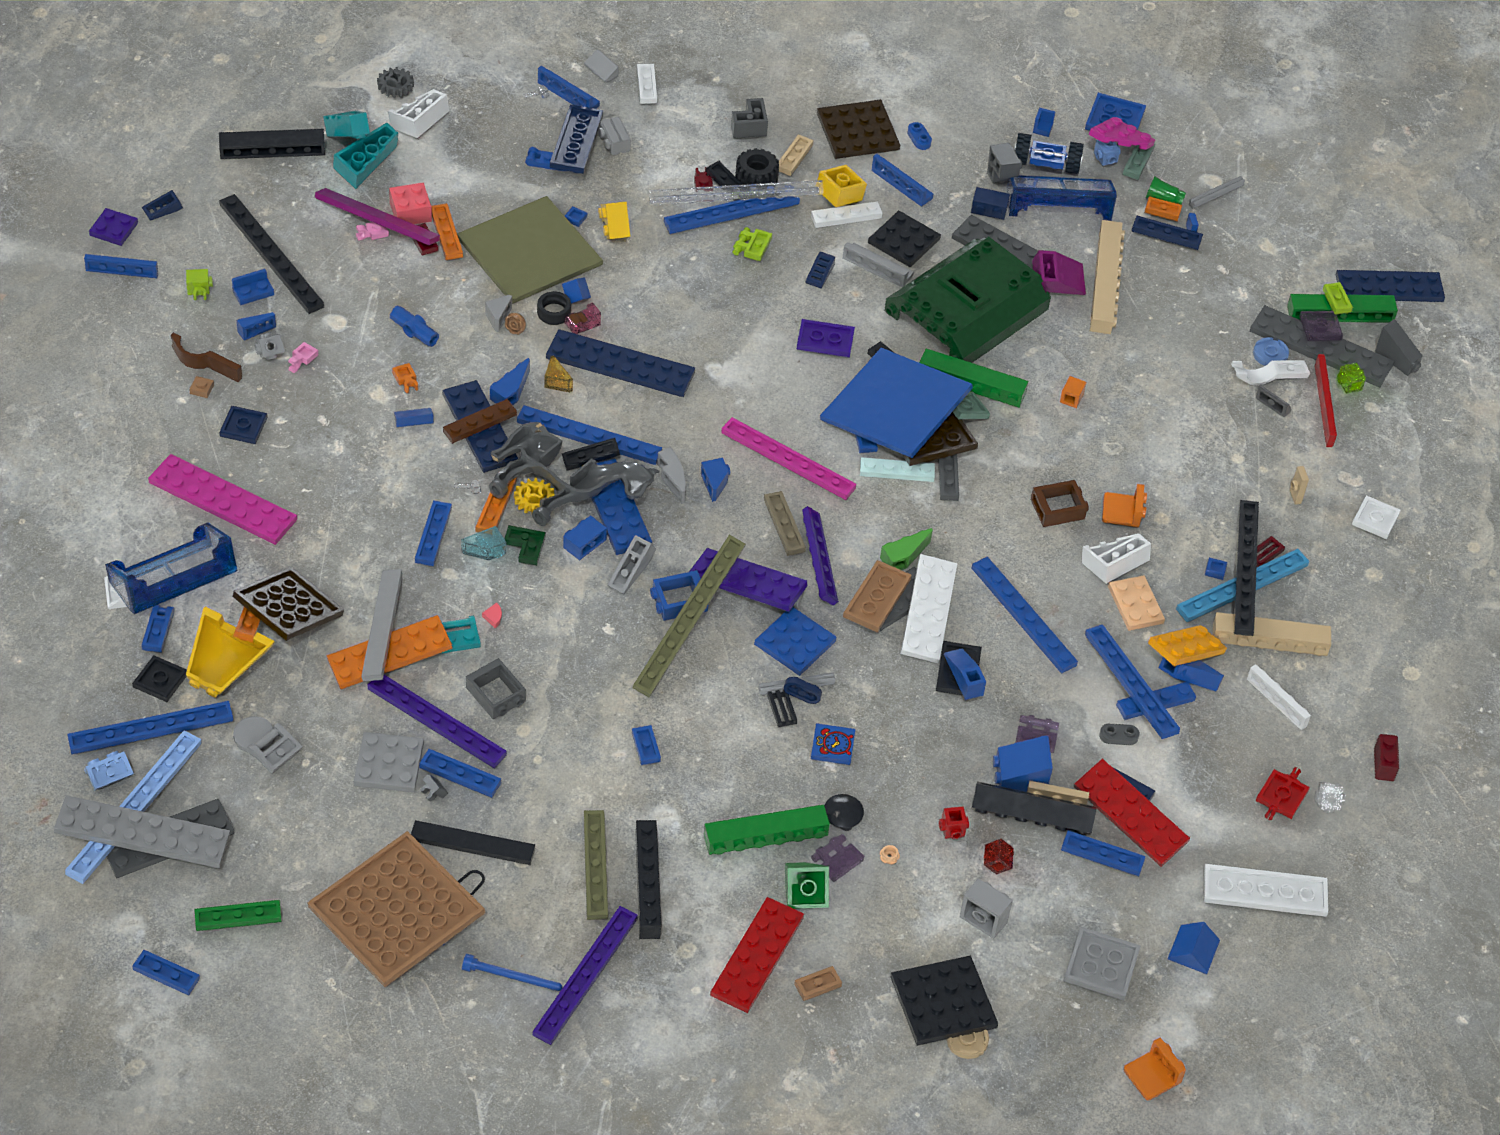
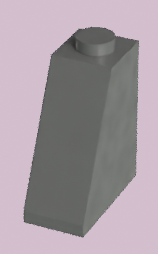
[1375,319,1423,376]

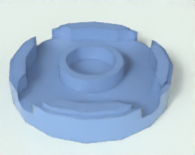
[1253,337,1289,366]

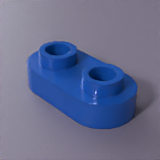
[907,122,932,150]

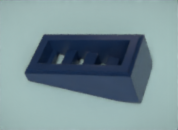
[142,190,183,221]
[805,251,835,289]

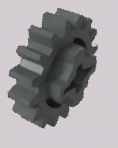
[377,67,414,98]

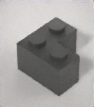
[731,98,768,138]
[987,143,1022,183]

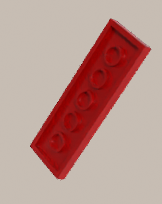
[1074,758,1190,867]
[710,897,804,1013]

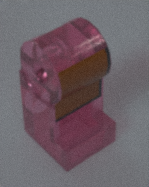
[564,303,601,334]

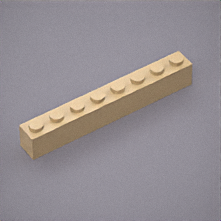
[1090,220,1125,334]

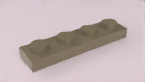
[764,491,806,556]

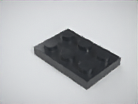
[936,640,982,696]

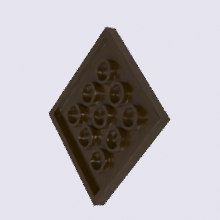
[817,99,901,159]
[902,412,978,466]
[232,567,344,641]

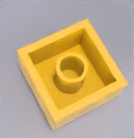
[815,165,867,207]

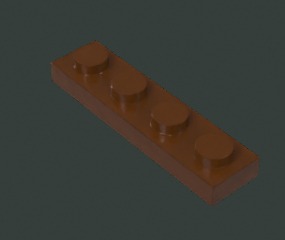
[443,399,517,444]

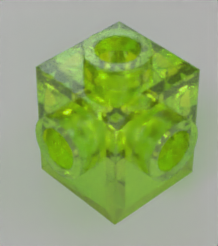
[1337,363,1366,393]

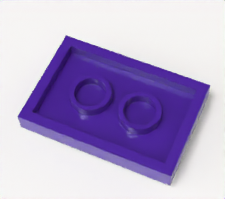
[796,319,855,358]

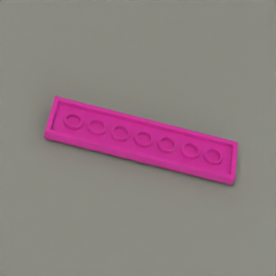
[148,454,297,545]

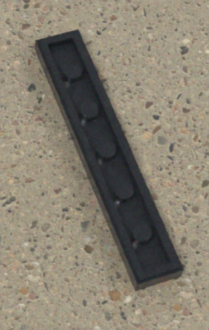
[411,820,535,865]

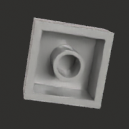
[960,878,1013,939]

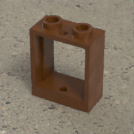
[1030,480,1089,527]

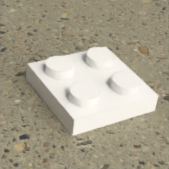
[1352,496,1401,539]

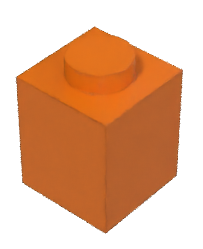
[1060,376,1087,408]

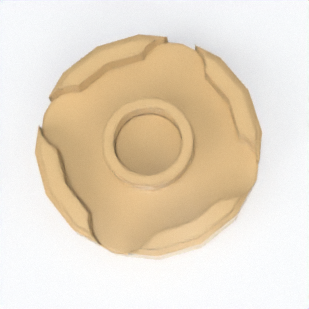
[946,1030,989,1059]

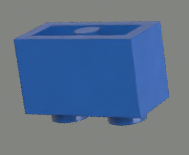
[563,515,607,561]

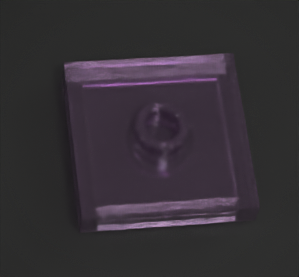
[1300,311,1343,341]

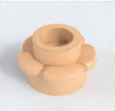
[880,845,900,865]

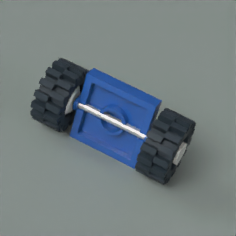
[1015,133,1084,174]

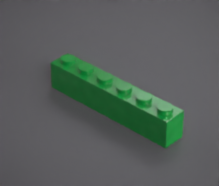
[1287,294,1398,323]
[919,348,1029,408]
[704,804,830,855]

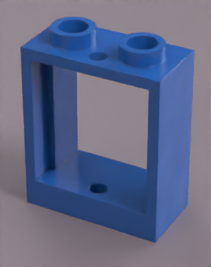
[650,570,708,621]

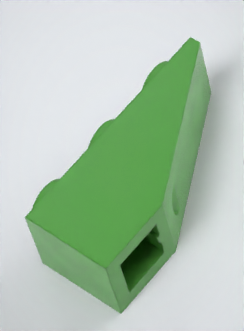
[880,528,933,570]

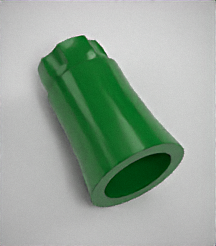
[1146,176,1186,205]

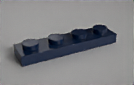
[1132,215,1203,250]

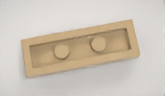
[779,134,814,176]
[1027,781,1089,805]

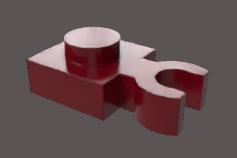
[694,167,713,193]

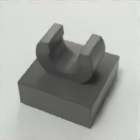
[420,774,448,801]

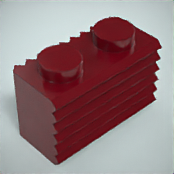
[1374,734,1399,781]

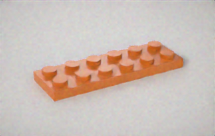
[326,615,452,690]

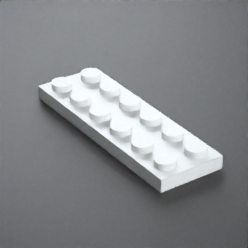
[900,554,957,663]
[1204,864,1328,917]

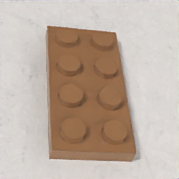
[843,560,912,632]

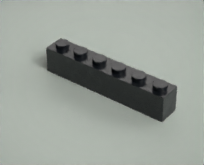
[219,128,325,159]
[972,781,1097,835]
[635,820,661,939]

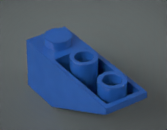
[490,358,530,405]
[944,649,986,700]
[1158,657,1224,691]

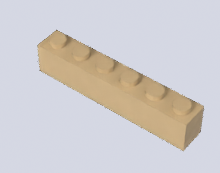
[1213,612,1331,656]

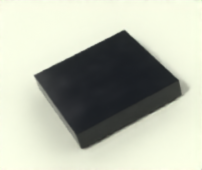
[132,655,187,702]

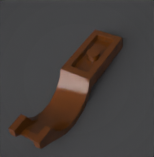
[170,332,242,382]

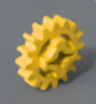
[514,478,555,514]

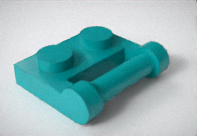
[441,615,481,654]

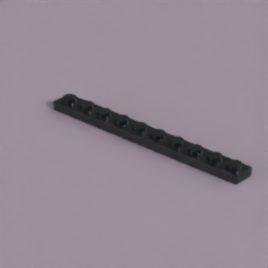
[219,194,324,314]
[1234,500,1259,636]

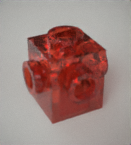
[984,838,1014,875]

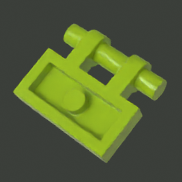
[732,227,773,261]

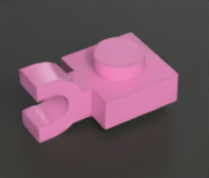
[356,222,389,241]
[288,342,318,373]

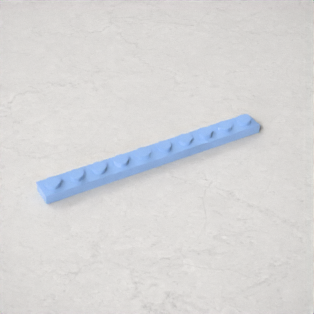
[65,730,201,884]

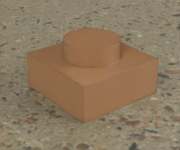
[189,376,214,398]

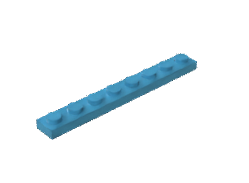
[1176,549,1310,622]

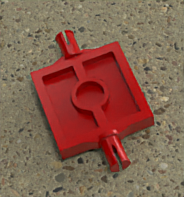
[1256,767,1310,820]

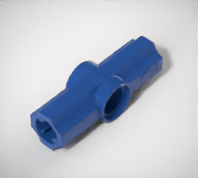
[390,305,439,347]

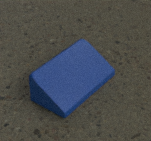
[394,408,434,427]

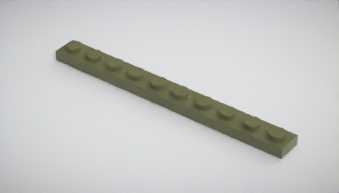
[632,535,746,698]

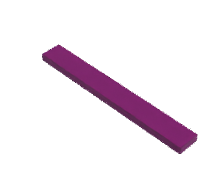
[314,188,440,245]

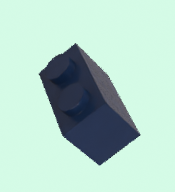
[971,187,1010,220]

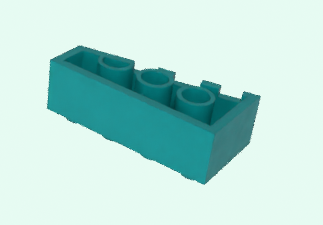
[323,110,370,139]
[333,123,398,189]

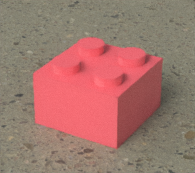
[389,182,432,224]

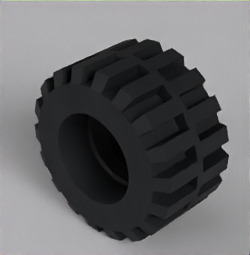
[735,148,779,193]

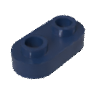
[784,677,822,704]

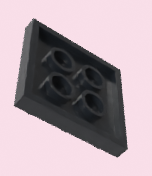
[868,210,941,267]

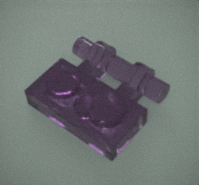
[1015,715,1059,753]
[811,834,865,882]

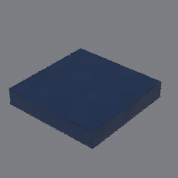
[219,405,268,444]

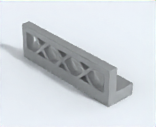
[842,242,914,287]

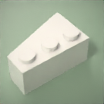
[388,89,449,138]
[1082,533,1151,584]

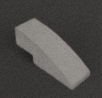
[657,446,685,504]

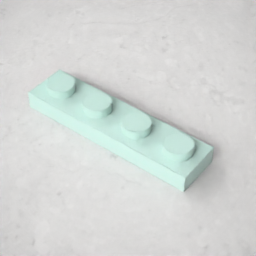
[860,457,935,482]

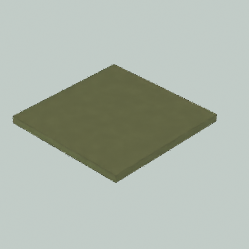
[457,196,603,304]

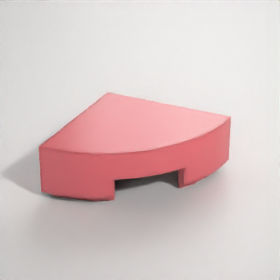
[482,602,502,628]

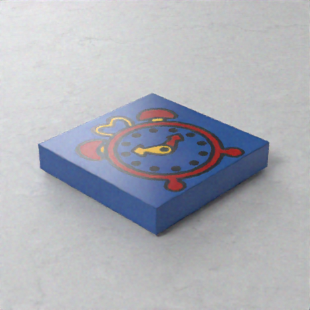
[811,723,855,765]

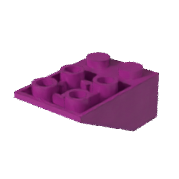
[1032,250,1086,295]

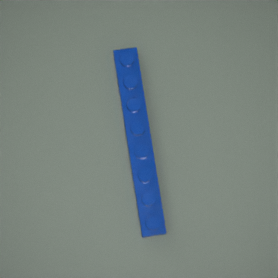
[664,188,800,234]
[517,405,662,465]
[971,556,1078,674]
[1085,624,1180,739]
[67,701,233,755]

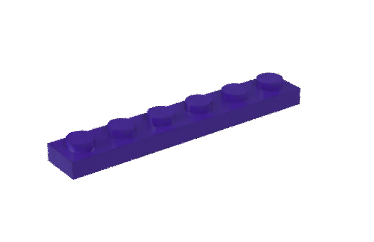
[802,506,839,605]

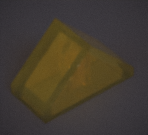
[544,356,573,393]

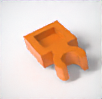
[392,363,418,393]

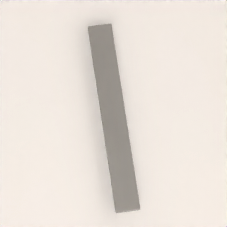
[361,569,403,681]

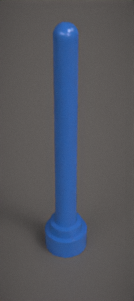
[462,953,563,991]

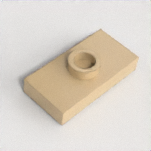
[1290,466,1309,504]

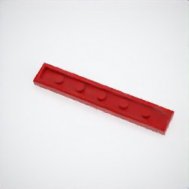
[1314,354,1337,447]

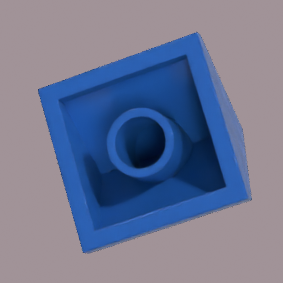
[1168,922,1220,974]

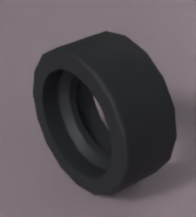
[537,291,571,325]

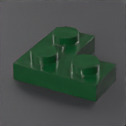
[504,525,546,566]

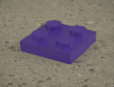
[89,208,138,246]

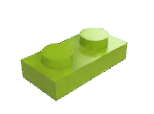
[1323,282,1353,314]

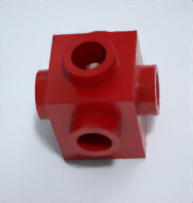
[939,806,969,839]

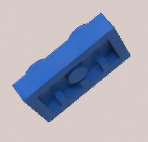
[232,269,274,306]

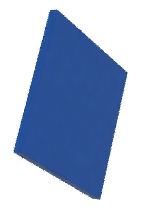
[820,348,973,458]

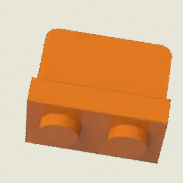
[1102,484,1147,527]
[1124,1037,1186,1100]

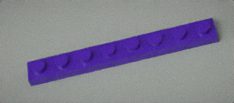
[367,675,507,769]
[532,906,638,1045]

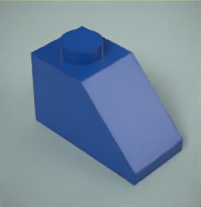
[700,457,730,502]

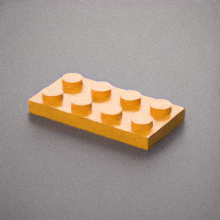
[1148,625,1227,666]

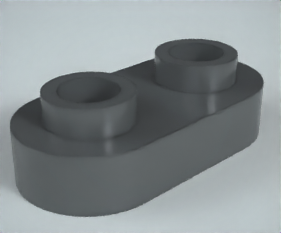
[1099,723,1140,745]

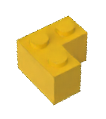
[598,202,630,239]

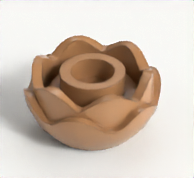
[505,313,526,335]

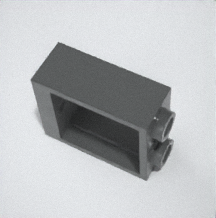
[466,658,526,719]

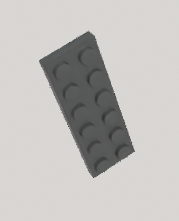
[952,215,1038,269]
[106,798,235,879]

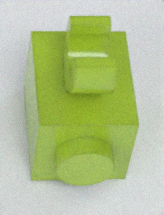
[186,269,213,300]

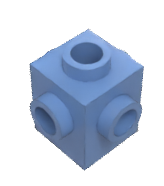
[1094,140,1121,166]

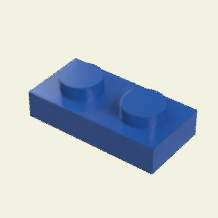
[632,725,661,765]

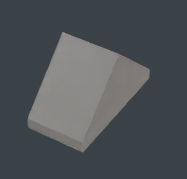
[485,295,512,332]

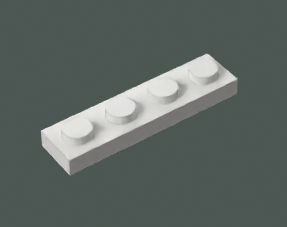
[811,201,883,228]
[1247,664,1311,730]

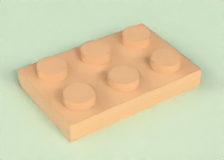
[1108,575,1165,631]

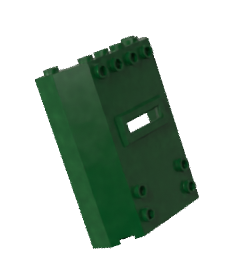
[884,237,1051,363]

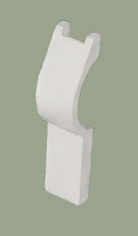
[1231,360,1310,385]

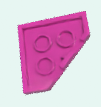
[1088,117,1156,150]

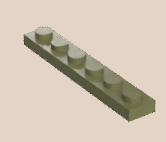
[584,810,608,920]

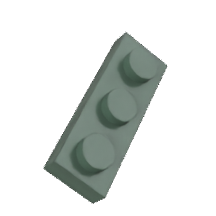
[1122,143,1155,180]

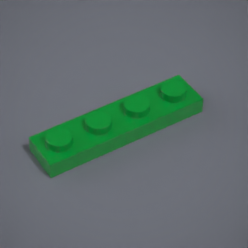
[194,900,282,931]

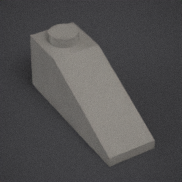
[607,535,656,594]

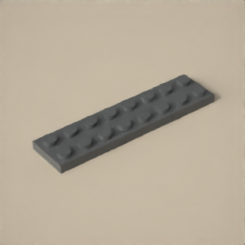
[1249,305,1395,388]

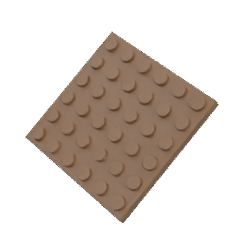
[307,831,485,987]

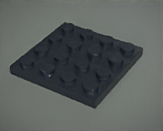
[890,955,998,1046]

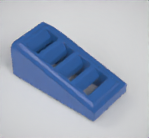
[236,312,276,340]

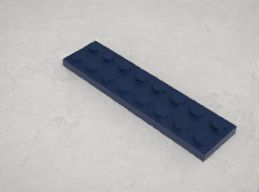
[546,329,695,398]

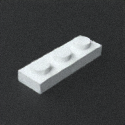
[637,64,657,104]

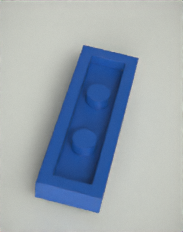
[132,950,200,996]

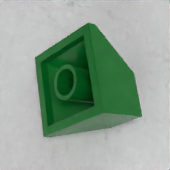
[785,862,829,909]

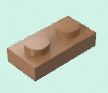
[794,966,842,1001]

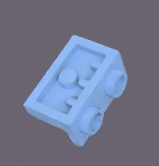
[84,751,134,791]

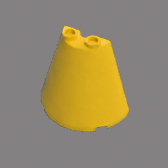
[186,606,275,698]

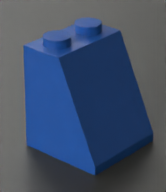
[993,736,1053,792]

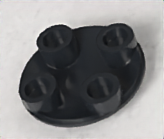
[824,794,864,831]

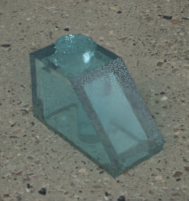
[461,526,506,561]

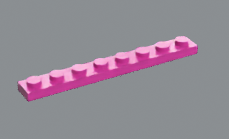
[721,417,856,500]

